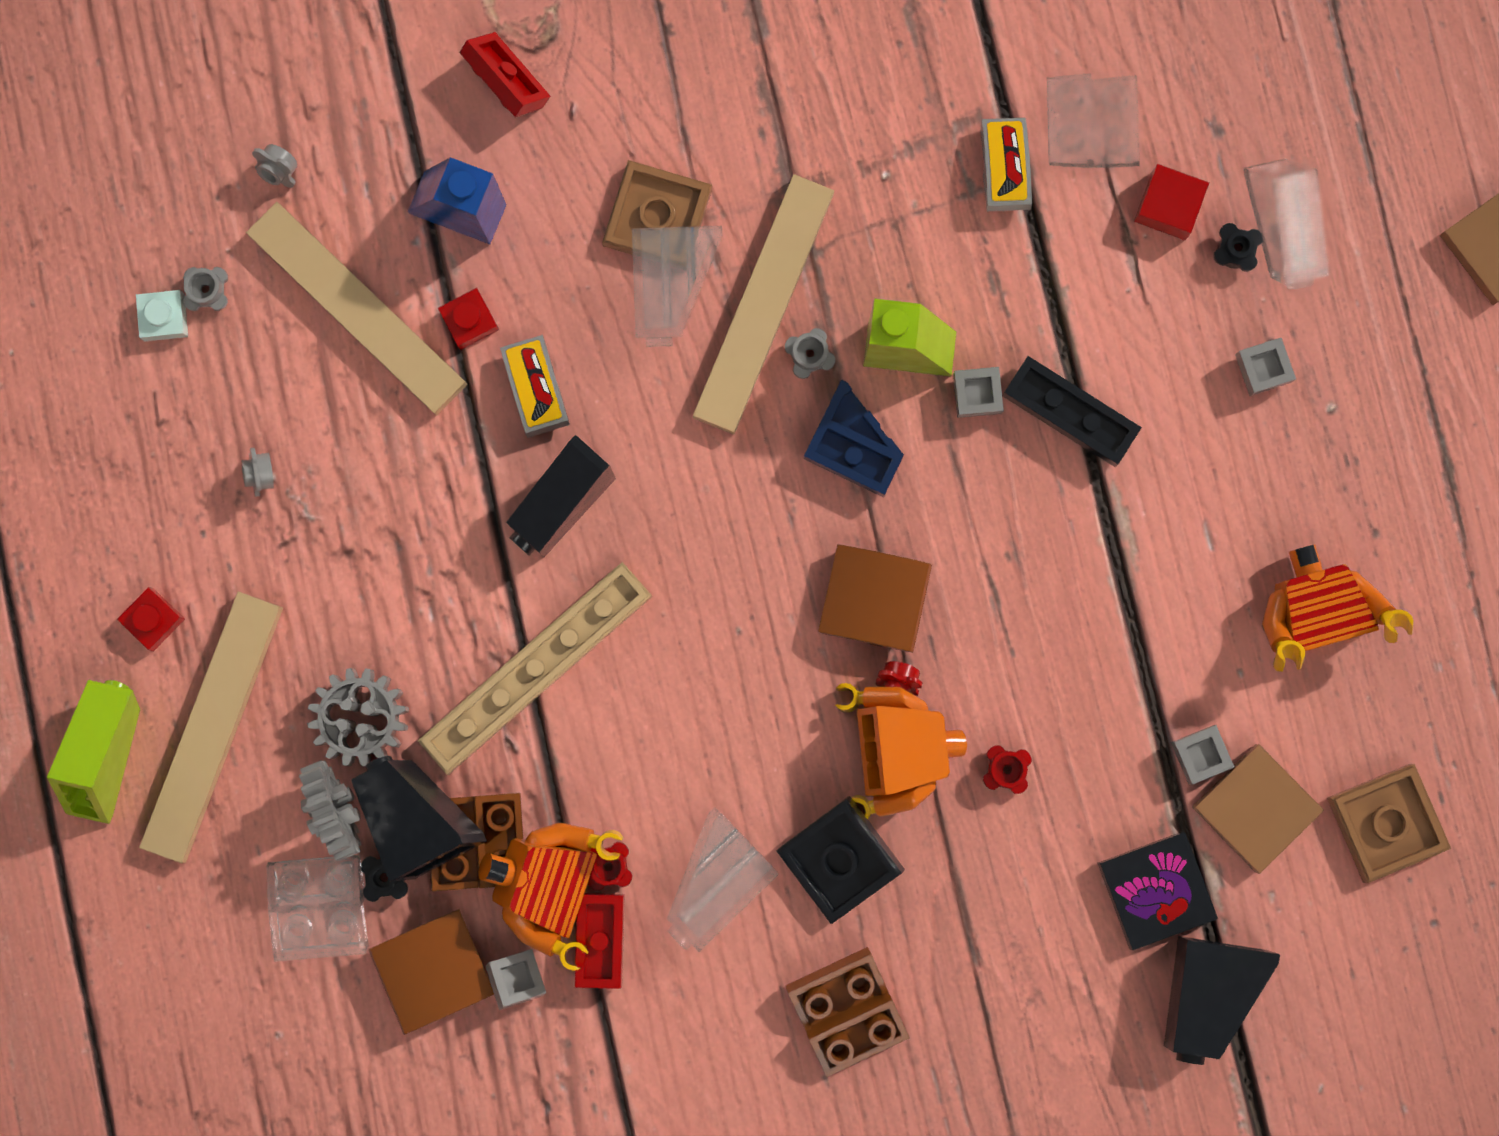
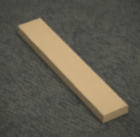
[693,174,834,435]
[246,202,468,416]
[418,562,653,775]
[139,592,283,863]

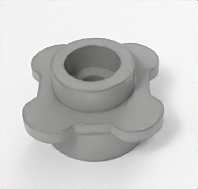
[252,144,297,188]
[183,267,228,311]
[785,328,835,379]
[241,448,274,497]

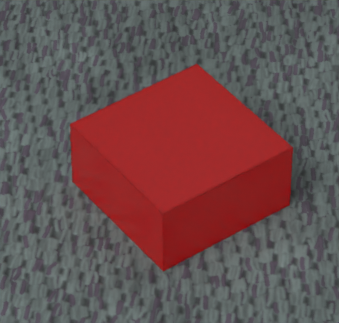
[1134,164,1209,240]

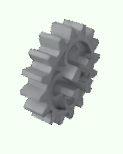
[307,668,409,766]
[299,760,361,861]

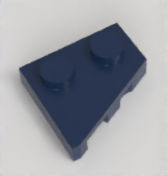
[803,380,904,497]

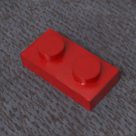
[459,32,551,118]
[575,893,625,989]

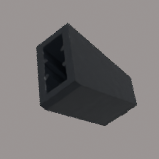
[506,435,616,557]
[351,756,487,882]
[1164,936,1280,1065]

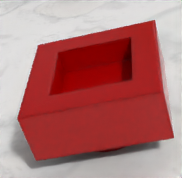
[438,288,499,350]
[117,587,185,651]

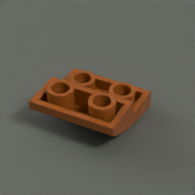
[818,544,932,653]
[430,793,523,892]
[368,909,494,1035]
[785,947,910,1077]

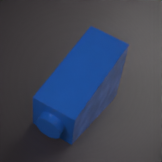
[408,157,507,244]

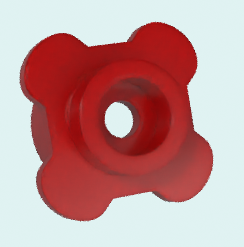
[875,661,923,696]
[983,745,1032,794]
[588,842,633,891]

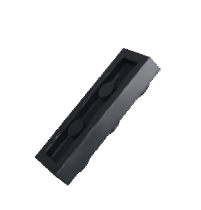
[1002,356,1142,467]

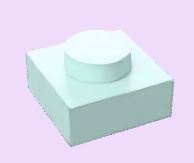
[136,290,188,342]

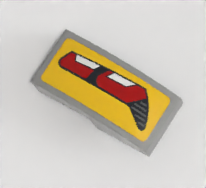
[980,118,1032,212]
[500,335,570,438]

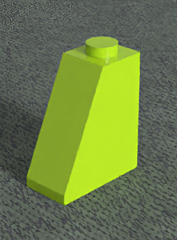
[863,298,956,377]
[47,680,140,824]

